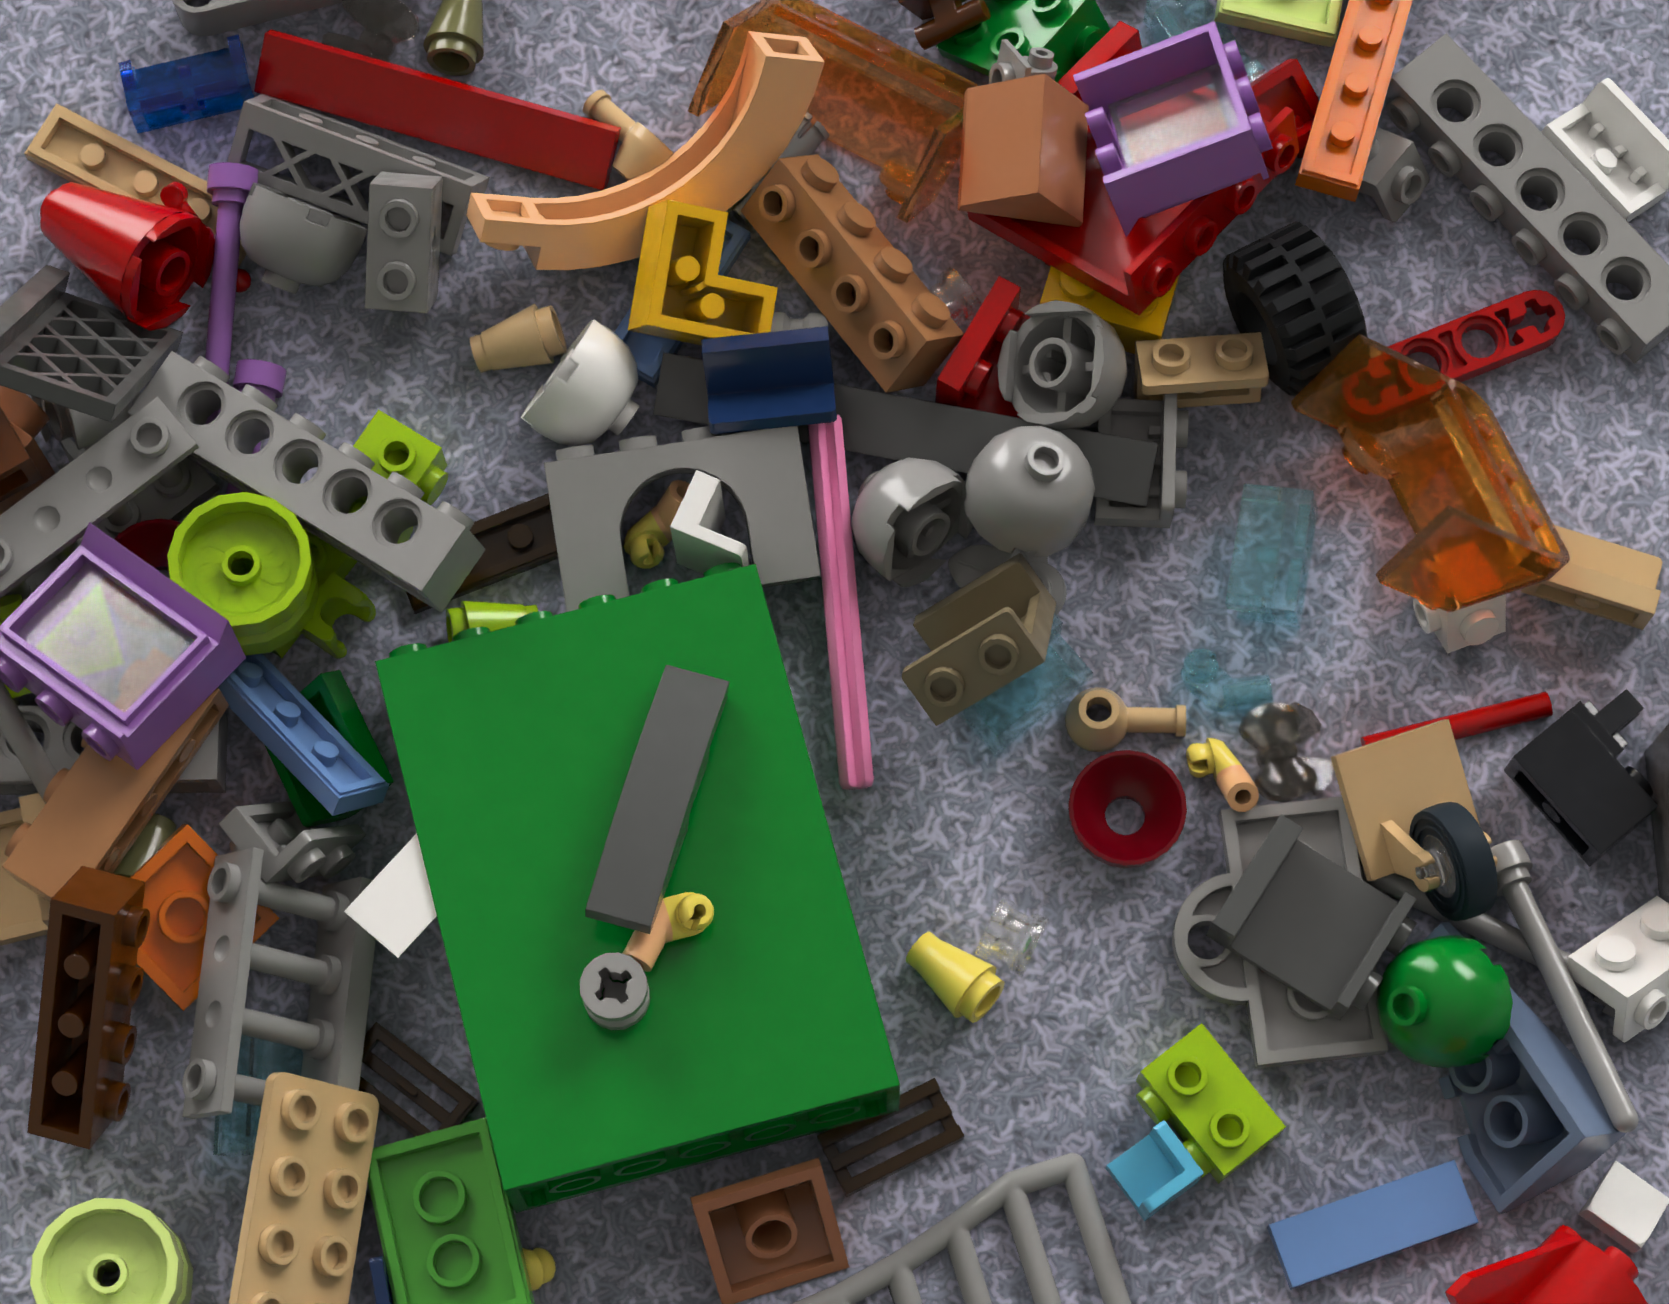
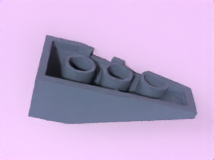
[1424,922,1626,1214]

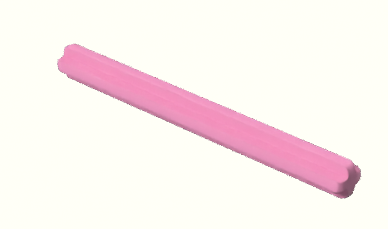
[808,414,874,790]

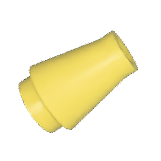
[906,931,1005,1023]

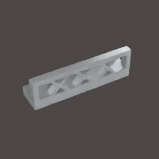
[227,94,490,256]

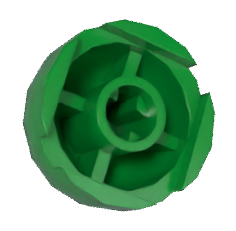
[1376,935,1513,1068]

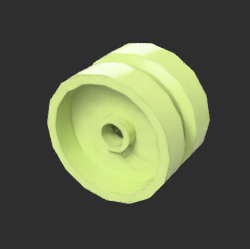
[30,1198,193,1304]

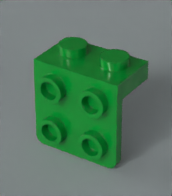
[936,0,1111,82]

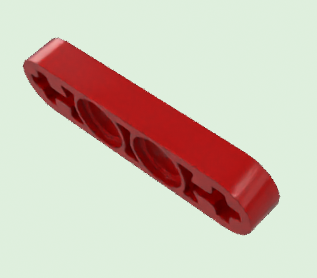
[1336,290,1565,419]

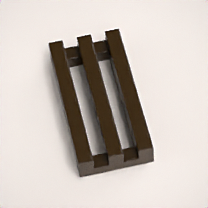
[359,1022,479,1136]
[817,1078,964,1198]

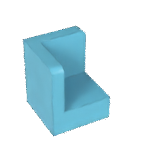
[1106,1120,1204,1221]

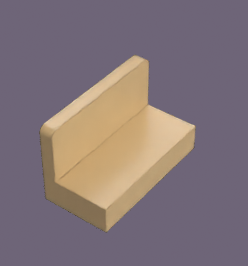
[1521,523,1663,630]

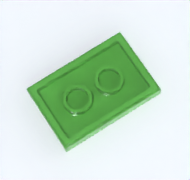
[368,1117,535,1304]

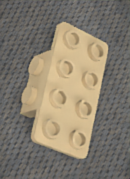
[229,1072,379,1304]

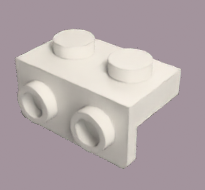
[1541,78,1669,222]
[1567,896,1669,1043]

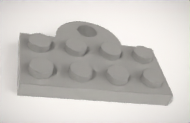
[1172,796,1388,1069]

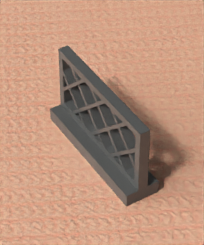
[0,265,183,422]

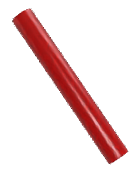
[1361,691,1553,746]

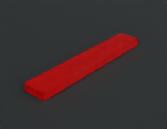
[254,29,621,190]

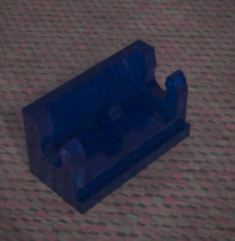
[118,34,255,134]

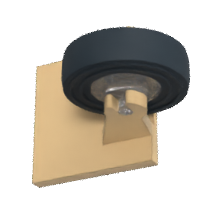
[1331,719,1498,921]

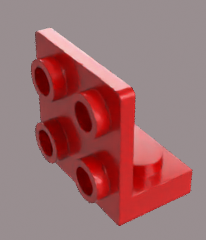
[935,276,1030,418]

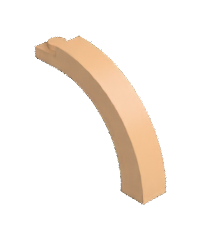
[466,31,825,270]

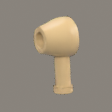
[583,90,674,181]
[1065,687,1186,752]

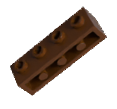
[27,866,150,1150]

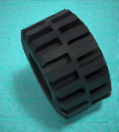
[1223,221,1368,397]

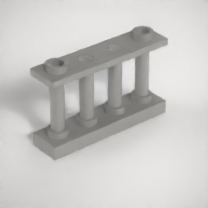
[0,396,220,600]
[182,847,376,1119]

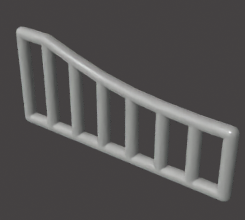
[792,1153,1132,1304]

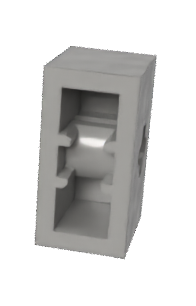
[365,172,443,313]

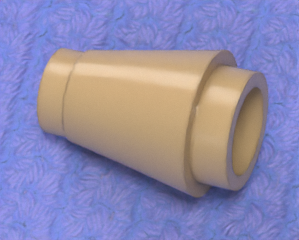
[469,304,567,373]

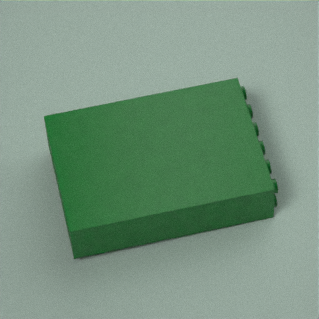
[375,562,900,1213]

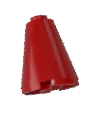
[40,182,215,331]

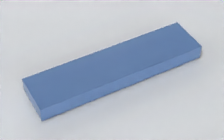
[183,639,389,816]

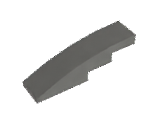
[585,665,730,934]

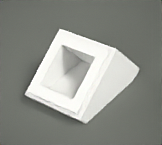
[1578,1161,1669,1253]

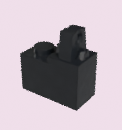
[1504,689,1658,867]

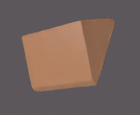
[957,73,1089,227]
[690,1157,849,1304]

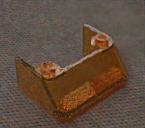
[688,0,979,223]
[1291,334,1570,612]

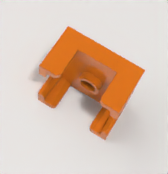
[130,824,279,1011]

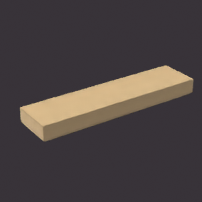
[24,103,247,268]

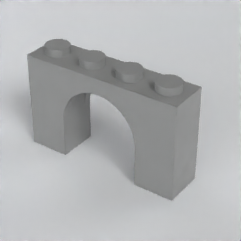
[544,426,821,612]

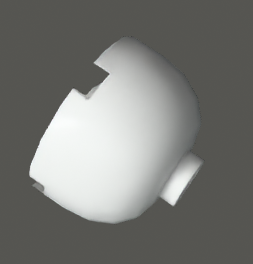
[521,319,640,446]

